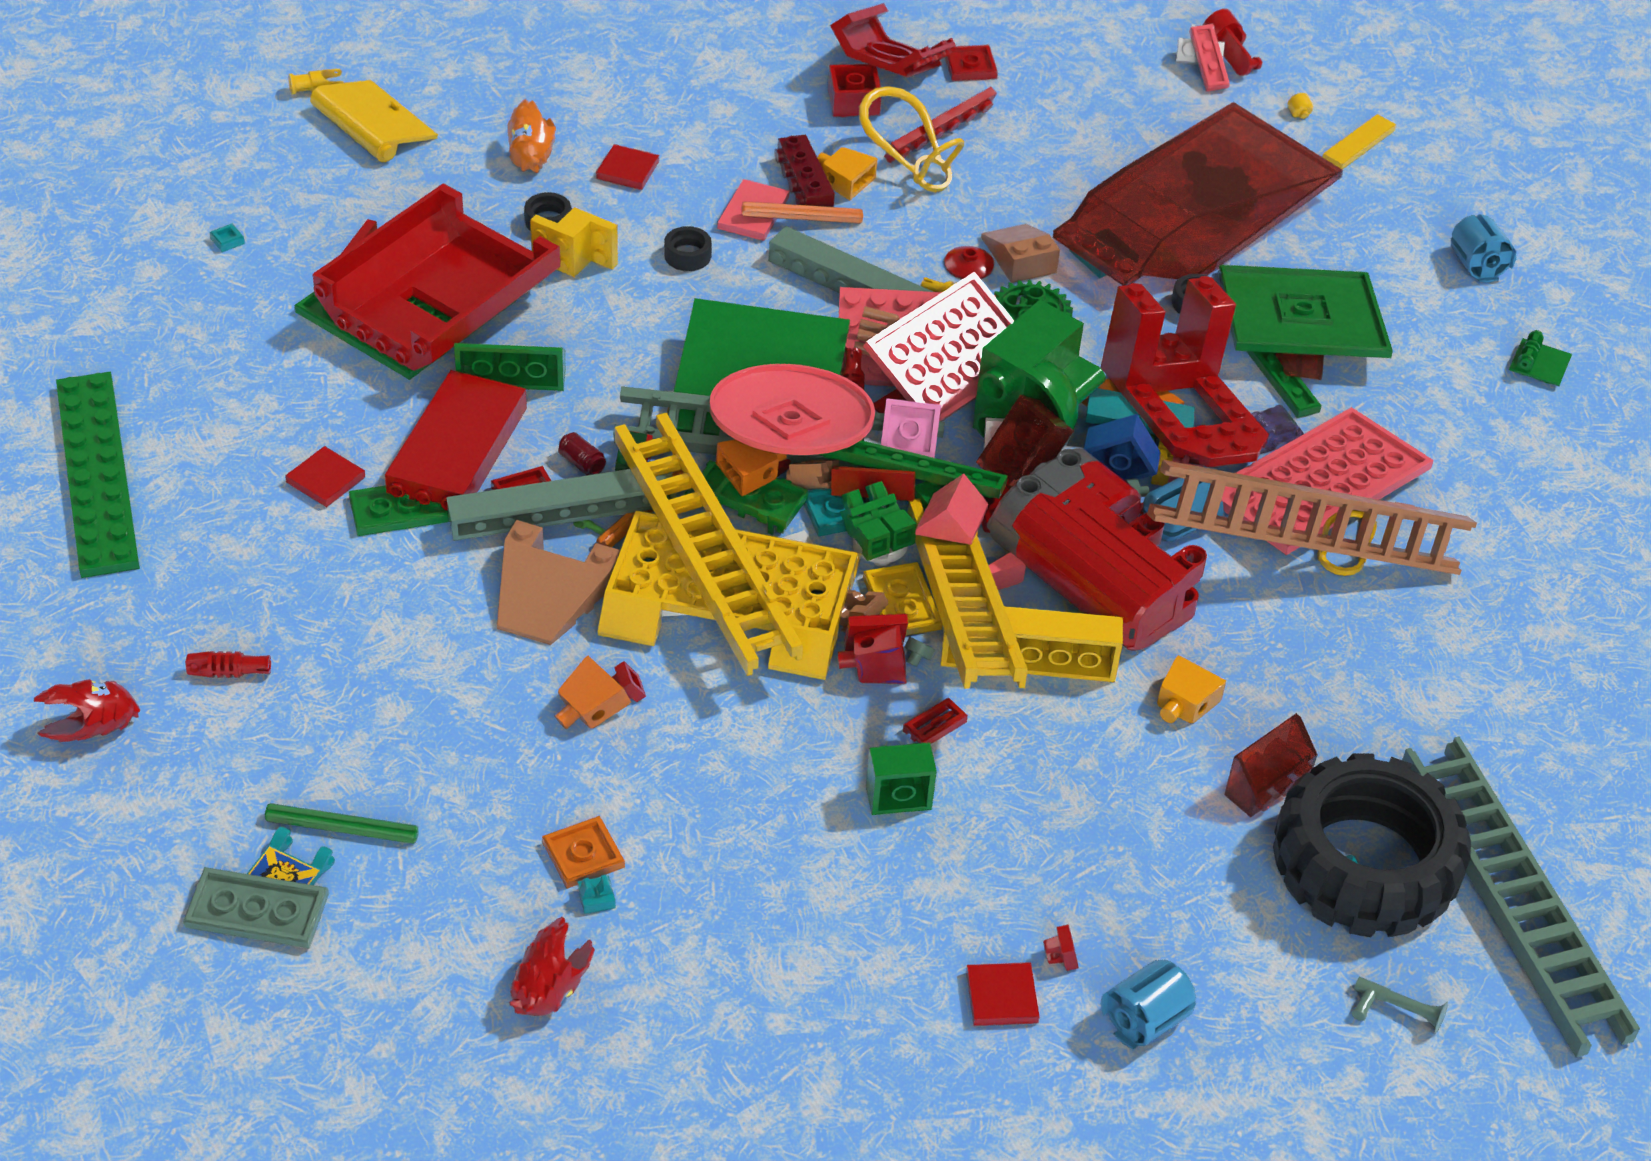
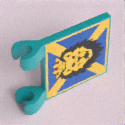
[247,827,335,885]

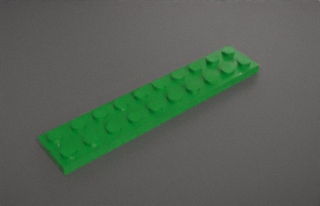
[56,371,140,578]

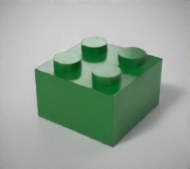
[866,743,937,815]

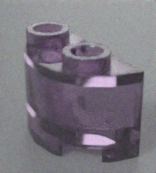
[1252,405,1304,454]

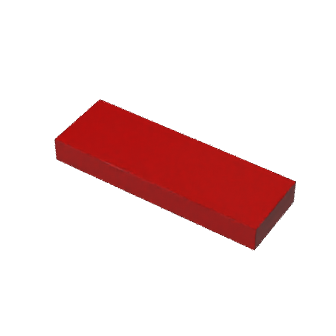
[831,466,915,501]

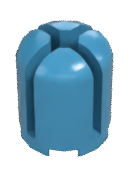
[1451,214,1516,283]
[1143,478,1224,542]
[1101,959,1196,1049]

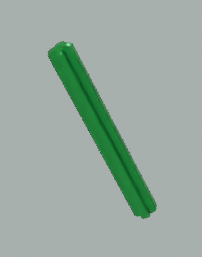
[265,803,419,844]

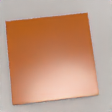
[542,816,625,889]

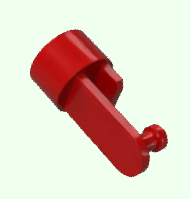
[1203,8,1262,76]

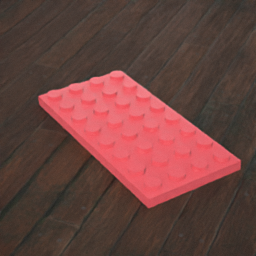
[1221,407,1433,555]

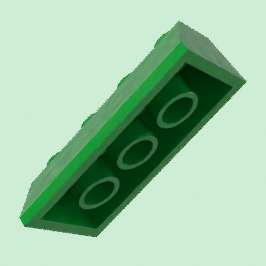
[454,343,566,391]

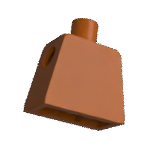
[716,439,787,496]
[555,655,631,729]

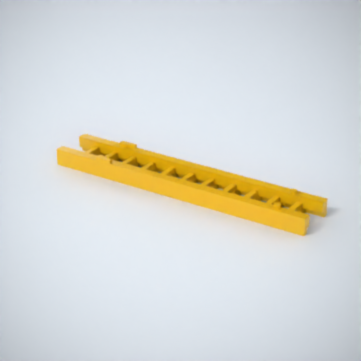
[615,413,803,676]
[907,499,1027,689]

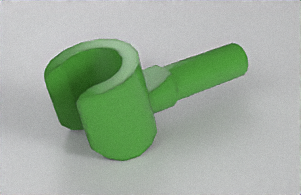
[573,520,606,535]

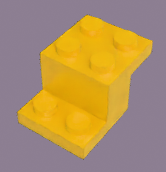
[530,207,618,277]

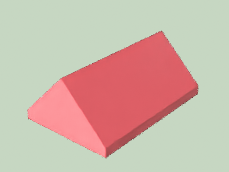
[915,474,988,545]

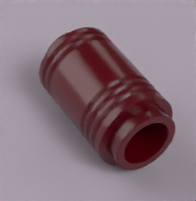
[558,432,606,475]

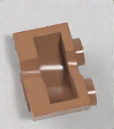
[786,459,839,490]
[839,590,888,633]

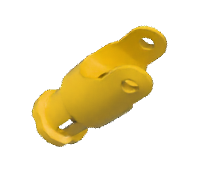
[288,69,344,95]

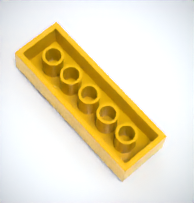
[941,606,1123,682]

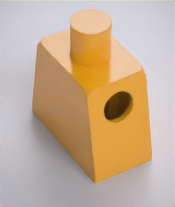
[817,147,878,200]
[1157,655,1226,723]

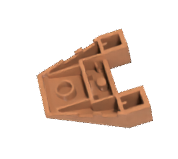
[497,520,621,645]

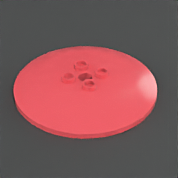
[709,364,875,455]

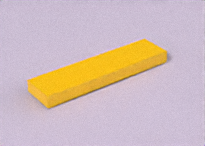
[1322,114,1396,171]

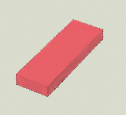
[1189,24,1230,92]

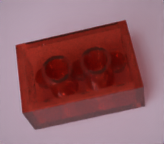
[976,395,1074,491]

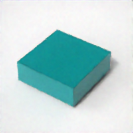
[209,223,245,252]

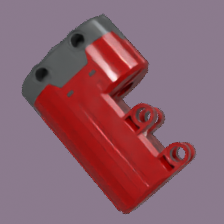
[987,448,1207,651]

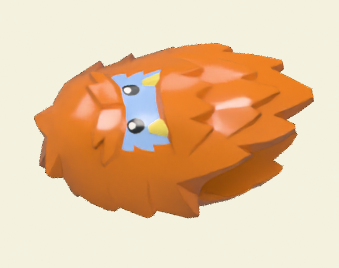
[508,99,556,173]

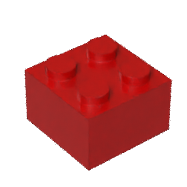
[828,64,881,117]

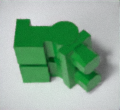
[840,481,916,561]

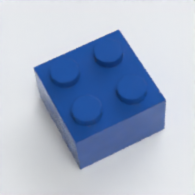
[1084,414,1161,480]

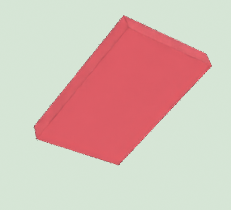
[718,179,789,241]

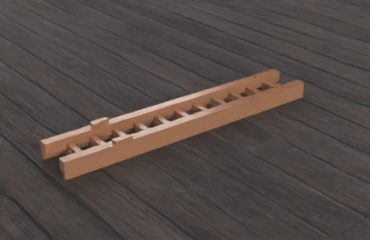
[1147,460,1477,575]

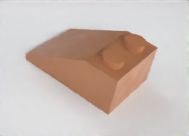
[981,224,1060,283]

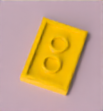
[863,562,943,636]

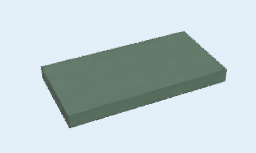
[183,867,329,949]

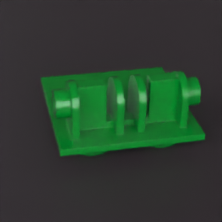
[1509,330,1572,386]

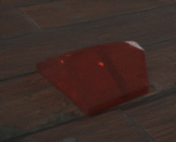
[1276,353,1324,380]

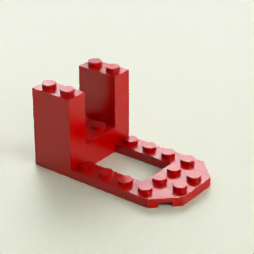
[1100,276,1269,467]

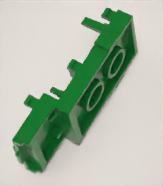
[685,460,808,535]

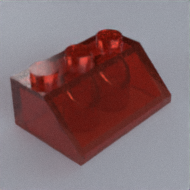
[1224,713,1318,817]

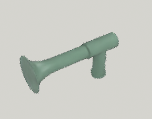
[1352,977,1448,1033]

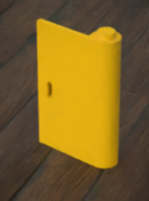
[310,80,438,162]

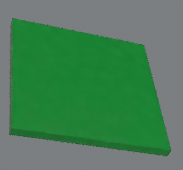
[1218,265,1393,358]
[673,298,850,437]

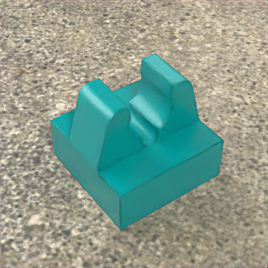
[578,875,616,914]

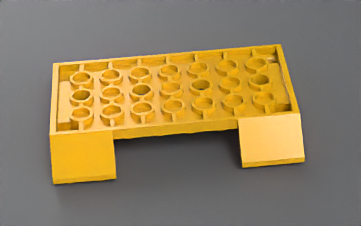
[598,511,862,680]

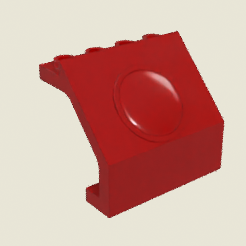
[830,3,956,78]

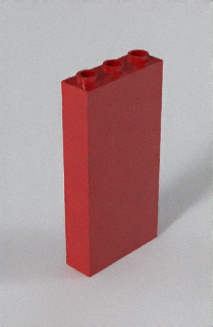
[385,370,527,511]

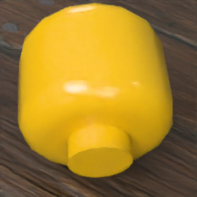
[1287,93,1313,119]

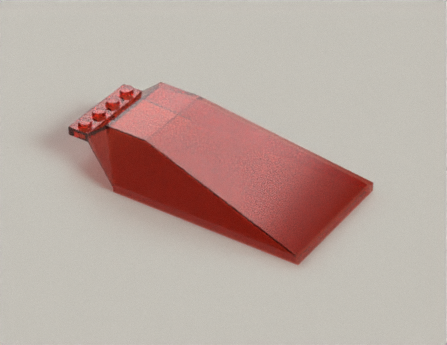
[1053,102,1343,286]

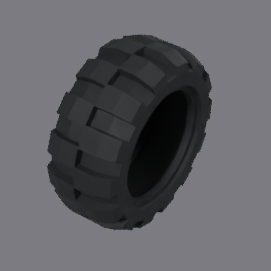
[1273,753,1471,938]

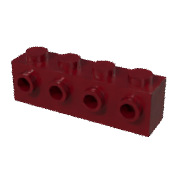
[774,134,835,207]

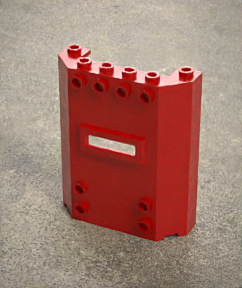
[312,183,560,371]

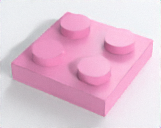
[881,399,941,458]

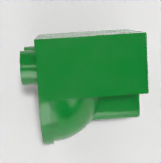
[973,300,1106,460]

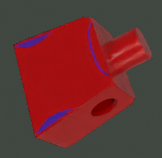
[838,625,907,684]

